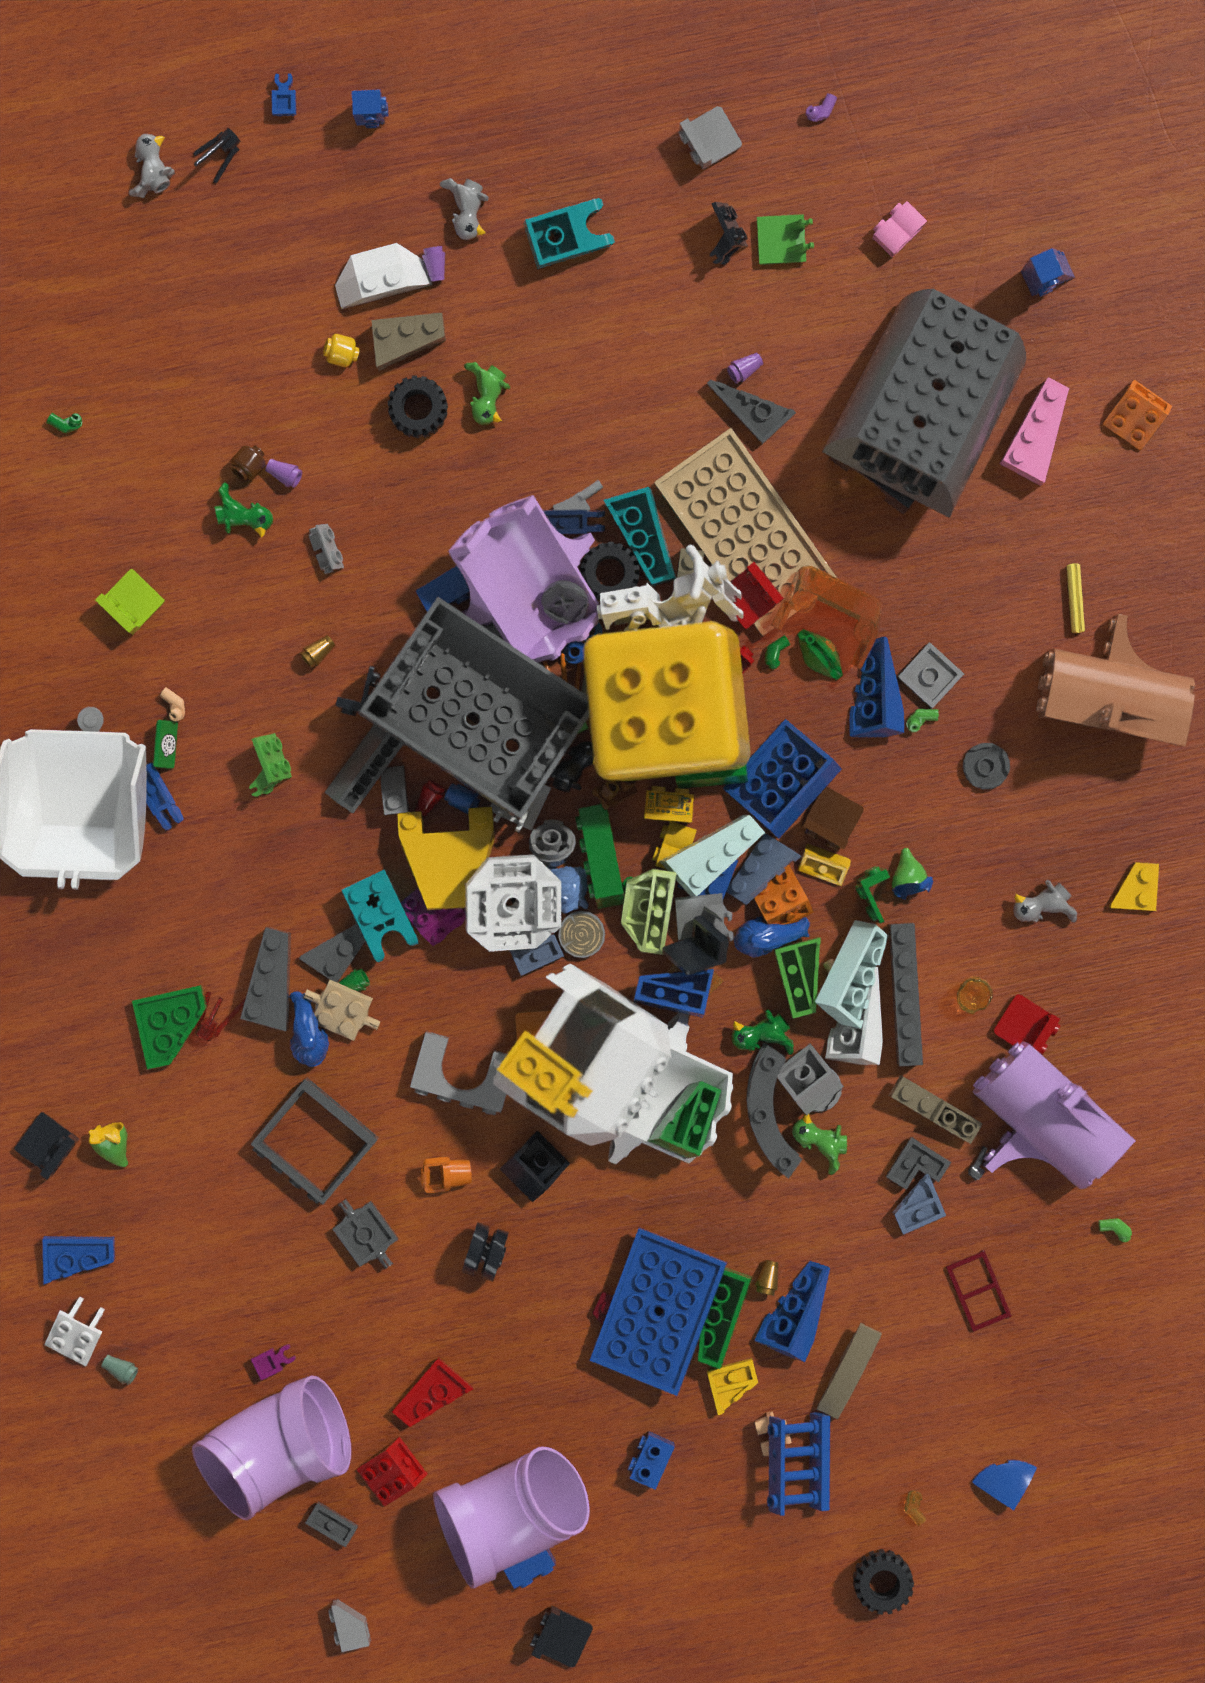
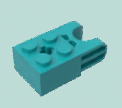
[523,198,615,269]
[341,870,418,963]

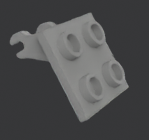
[675,893,734,941]

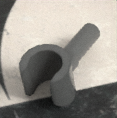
[968,1146,988,1180]

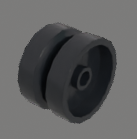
[462,1222,509,1282]

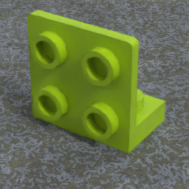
[95,569,165,635]

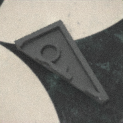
[707,380,796,445]
[299,924,365,983]

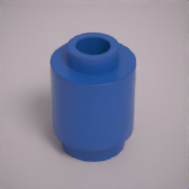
[444,783,481,814]

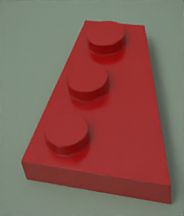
[392,1357,474,1427]

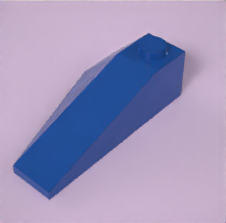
[849,637,904,737]
[755,1261,830,1362]

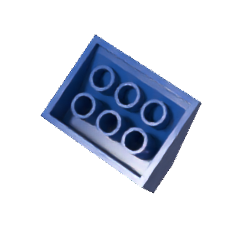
[723,719,842,839]

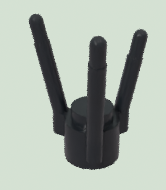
[193,128,241,184]

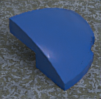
[972,1460,1037,1510]

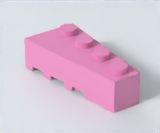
[999,377,1069,486]

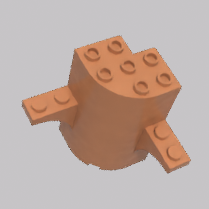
[1036,614,1195,747]

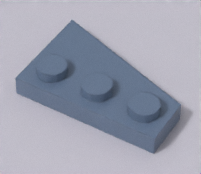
[726,833,801,905]

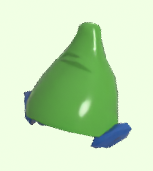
[892,848,933,900]

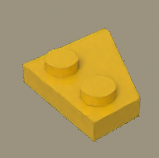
[1109,862,1159,911]
[707,1358,758,1415]

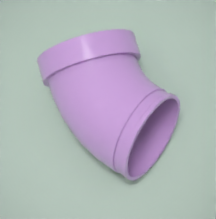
[192,1376,351,1520]
[433,1447,589,1589]

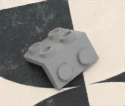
[678,106,742,170]

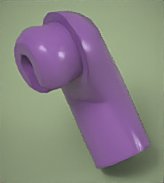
[805,93,837,122]

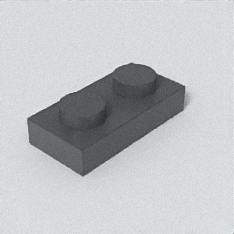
[305,1501,358,1548]

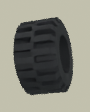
[388,375,448,438]
[580,542,639,600]
[853,1549,914,1615]

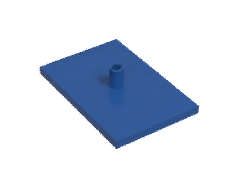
[590,1228,727,1396]

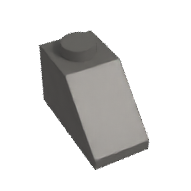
[381,766,410,815]

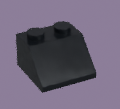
[500,1130,570,1202]

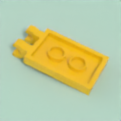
[497,1031,593,1118]

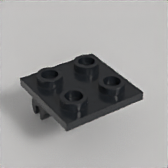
[710,202,748,265]

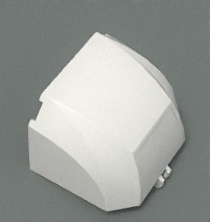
[0,729,147,889]

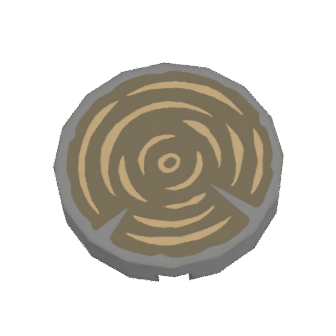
[558,911,605,958]

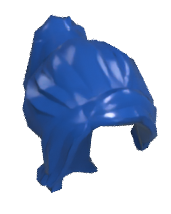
[734,917,810,958]
[289,991,329,1067]

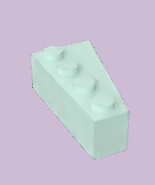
[660,815,765,897]
[815,920,888,1029]

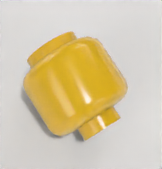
[323,334,359,367]

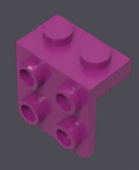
[401,888,466,946]

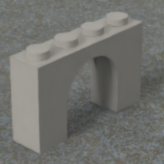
[410,1031,508,1115]

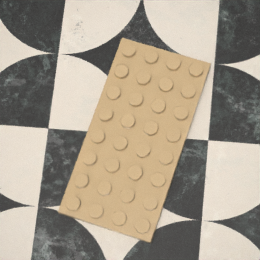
[654,428,840,637]

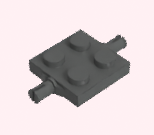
[333,1199,399,1269]

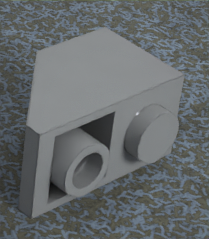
[329,1599,371,1652]

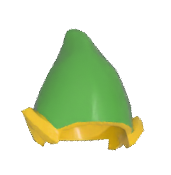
[88,1122,128,1167]

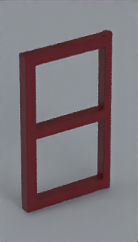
[946,1250,1012,1332]

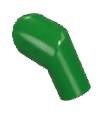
[764,635,791,669]

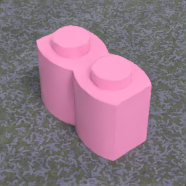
[873,201,927,258]

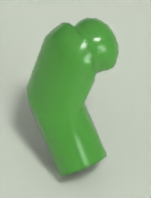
[906,709,939,732]
[1098,1218,1132,1242]

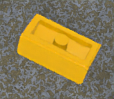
[797,844,851,886]

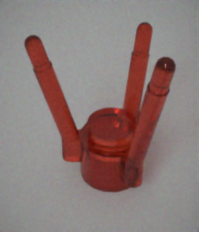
[194,991,246,1041]

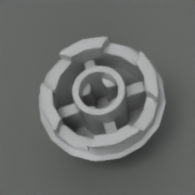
[529,819,576,867]

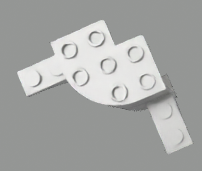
[576,1013,733,1164]

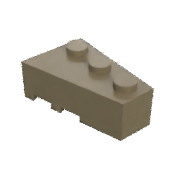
[371,313,446,371]

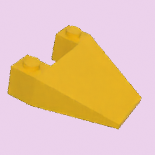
[398,807,495,910]

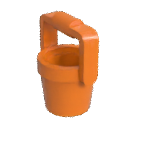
[421,1157,472,1193]

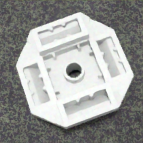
[465,855,561,951]

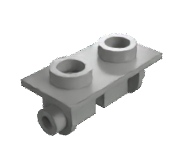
[308,524,344,574]

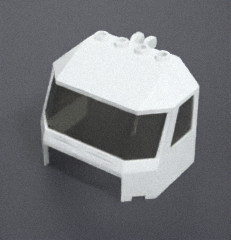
[493,964,671,1146]

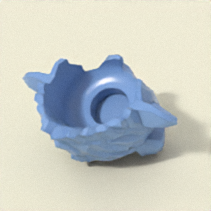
[546,866,589,914]

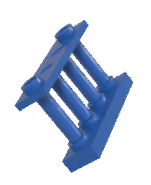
[767,1412,830,1516]

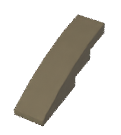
[817,1323,882,1419]

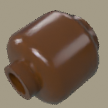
[231,445,266,481]

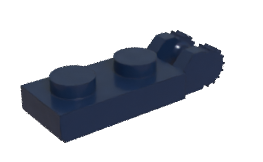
[543,509,605,534]

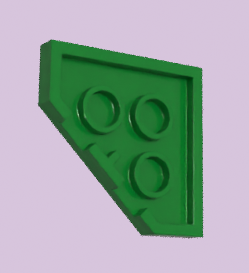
[132,985,207,1070]

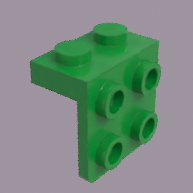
[855,866,890,924]

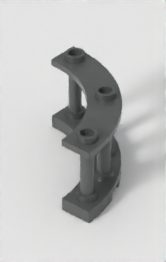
[746,1042,803,1179]

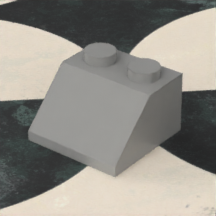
[777,1043,844,1115]

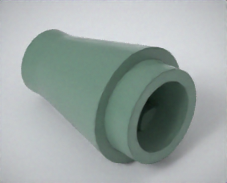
[101,1355,138,1385]

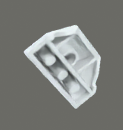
[335,243,432,309]

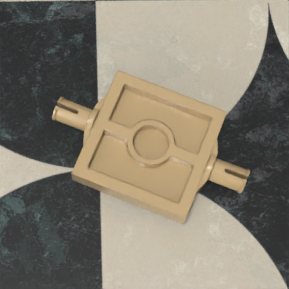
[304,980,381,1041]

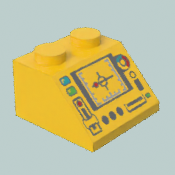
[644,786,694,823]

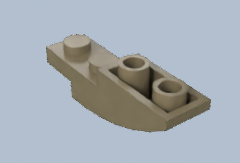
[889,1075,982,1144]

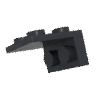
[14,1112,80,1180]

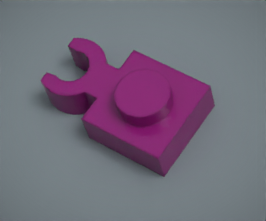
[251,1344,296,1380]

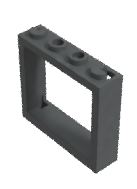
[251,1077,379,1205]

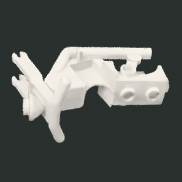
[597,545,744,632]

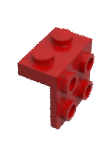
[994,994,1061,1055]

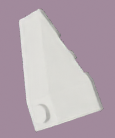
[825,967,883,1065]

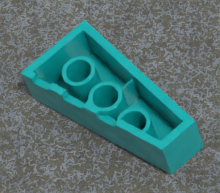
[604,487,676,586]

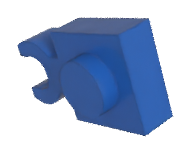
[272,74,297,116]

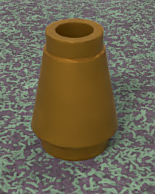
[300,635,336,668]
[755,1260,779,1296]

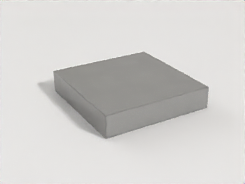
[897,642,964,709]

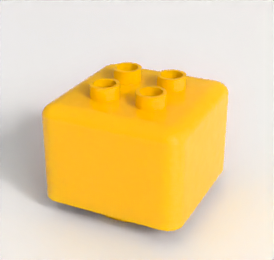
[583,622,750,781]

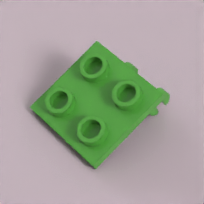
[757,214,814,265]
[249,733,292,797]

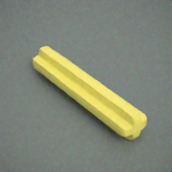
[1067,563,1085,633]

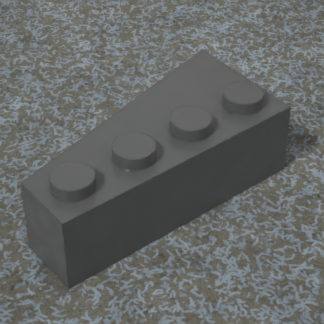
[240,927,291,1031]

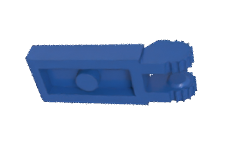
[146,762,184,830]

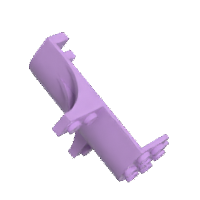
[448,495,600,664]
[972,1041,1135,1189]

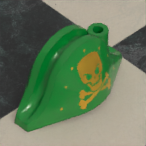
[797,629,843,680]

